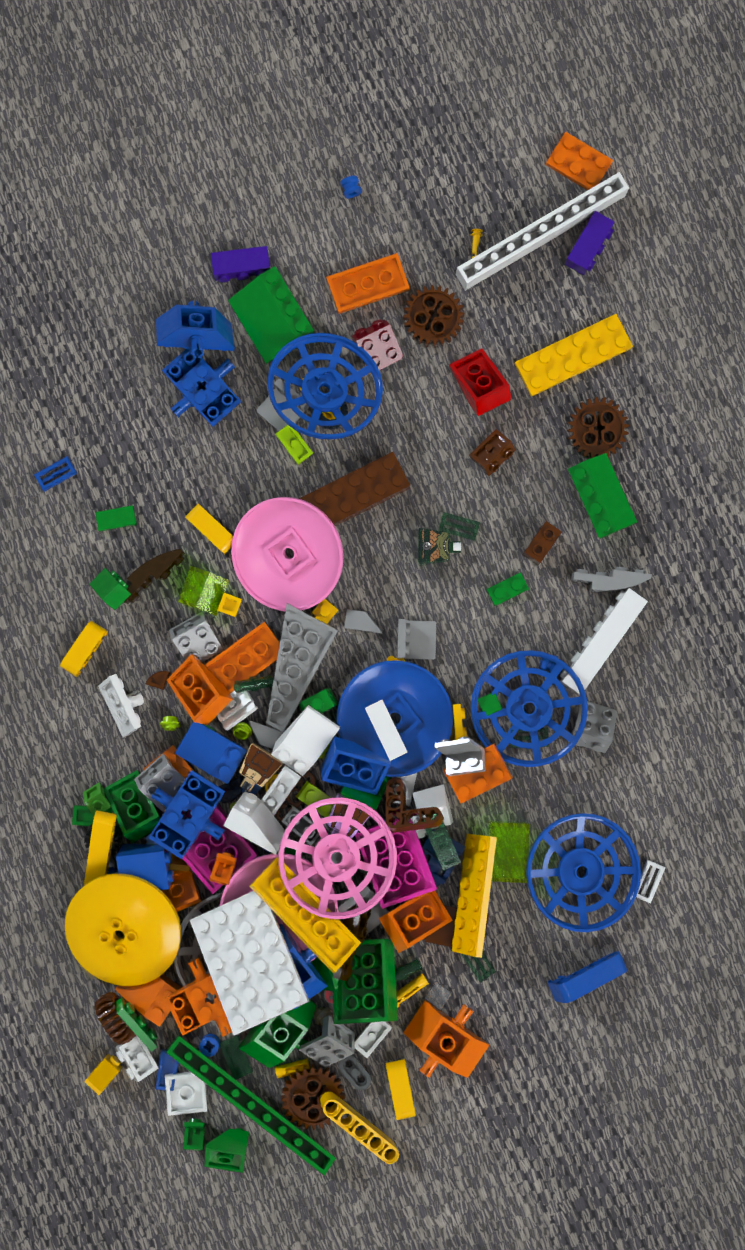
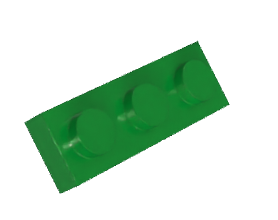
[115,997,158,1051]

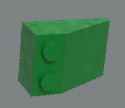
[103,770,162,843]

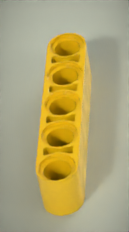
[84,810,117,885]
[320,1092,399,1164]

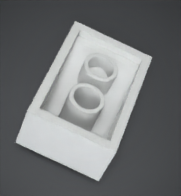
[271,705,340,776]
[224,791,285,855]

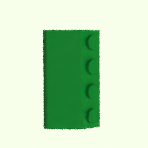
[568,453,638,539]

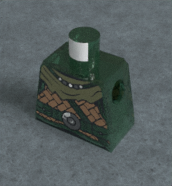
[418,528,461,566]

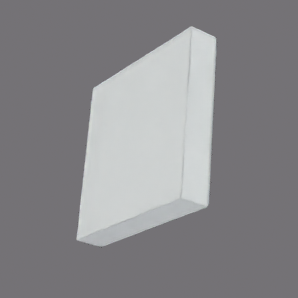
[165,1072,207,1116]

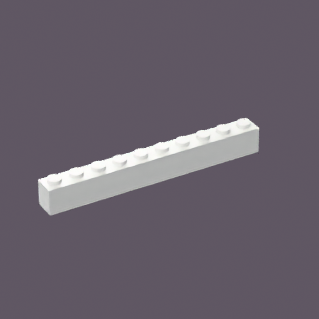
[456,172,629,291]

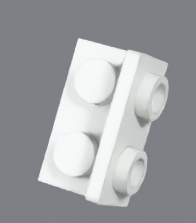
[116,1035,159,1082]

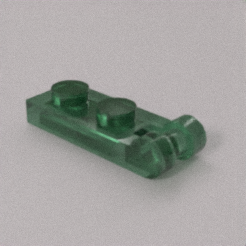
[424,814,461,871]

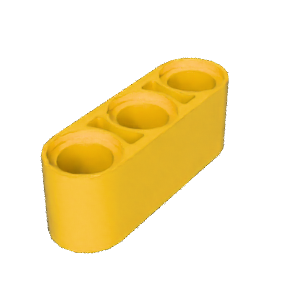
[185,504,233,555]
[60,620,108,677]
[386,1059,416,1120]

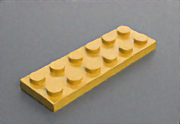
[514,314,633,397]
[452,834,497,958]
[249,857,361,973]

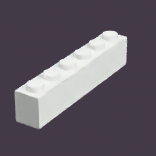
[560,588,648,695]

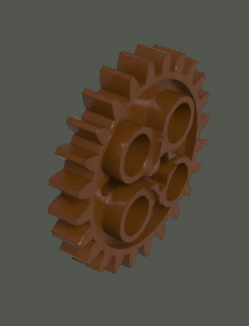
[403,285,464,348]
[566,397,629,459]
[281,1064,345,1130]

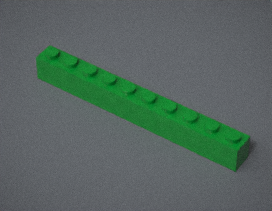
[165,1036,336,1176]

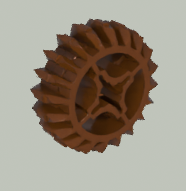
[95,991,136,1045]

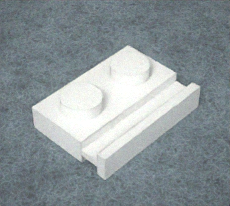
[217,685,258,731]

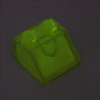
[178,566,230,616]

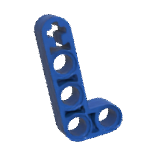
[547,951,628,1003]

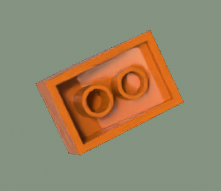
[167,654,233,725]
[379,890,453,953]
[115,974,182,1027]

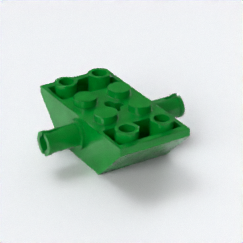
[238,999,317,1068]

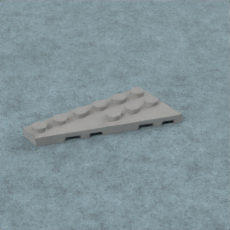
[266,603,338,732]

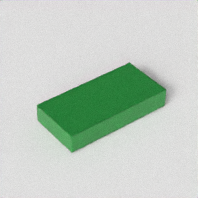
[95,505,137,532]

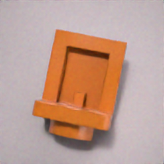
[210,852,236,886]

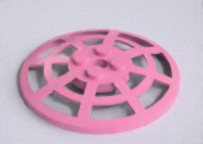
[278,798,397,919]

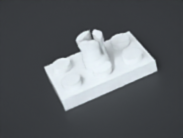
[98,674,144,737]

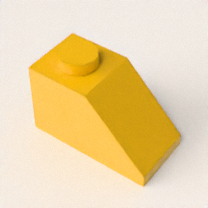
[84,1054,122,1095]

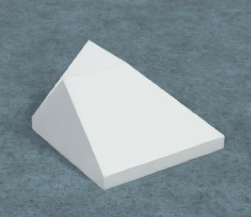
[412,784,453,831]

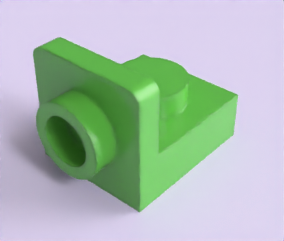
[83,782,111,816]

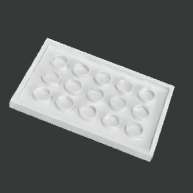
[190,891,309,1035]

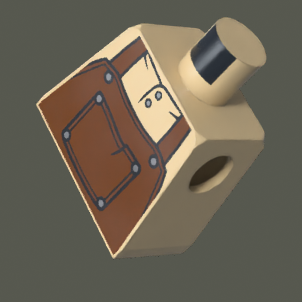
[239,742,284,792]

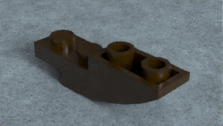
[124,549,185,604]
[333,902,371,981]

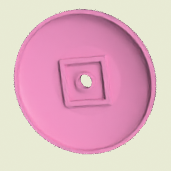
[231,497,344,611]

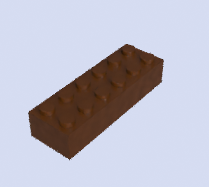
[299,452,410,526]

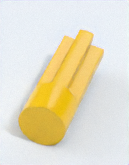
[275,1058,310,1079]

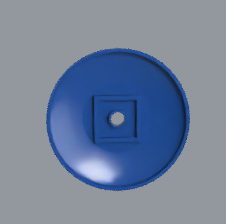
[337,660,453,777]

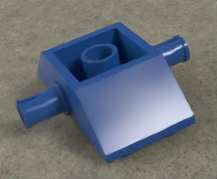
[156,300,235,358]
[162,348,242,427]
[149,770,225,859]
[279,923,328,1009]

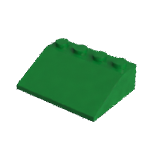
[228,266,314,365]
[333,939,398,1024]

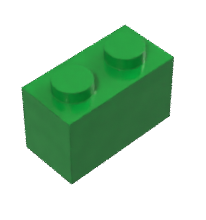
[89,568,131,610]

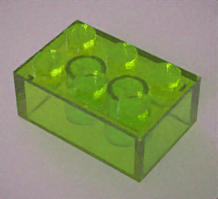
[488,820,530,883]

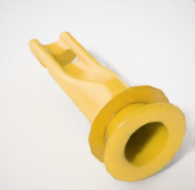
[470,229,483,258]

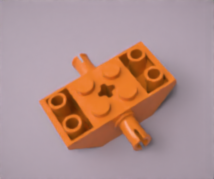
[165,957,232,1037]
[403,1000,490,1078]

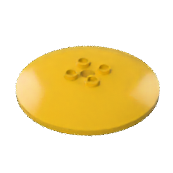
[65,874,181,986]

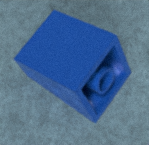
[116,844,174,890]

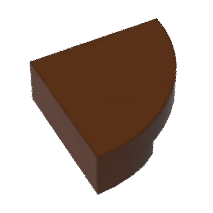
[145,671,170,690]

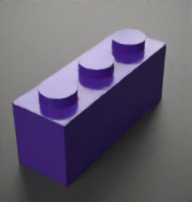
[564,211,614,275]
[211,246,271,283]

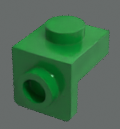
[183,1119,205,1151]

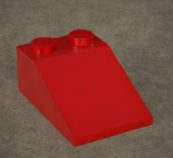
[449,348,511,416]

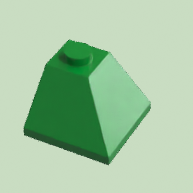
[204,1128,249,1173]

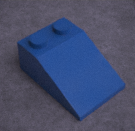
[175,722,247,784]
[320,736,391,795]

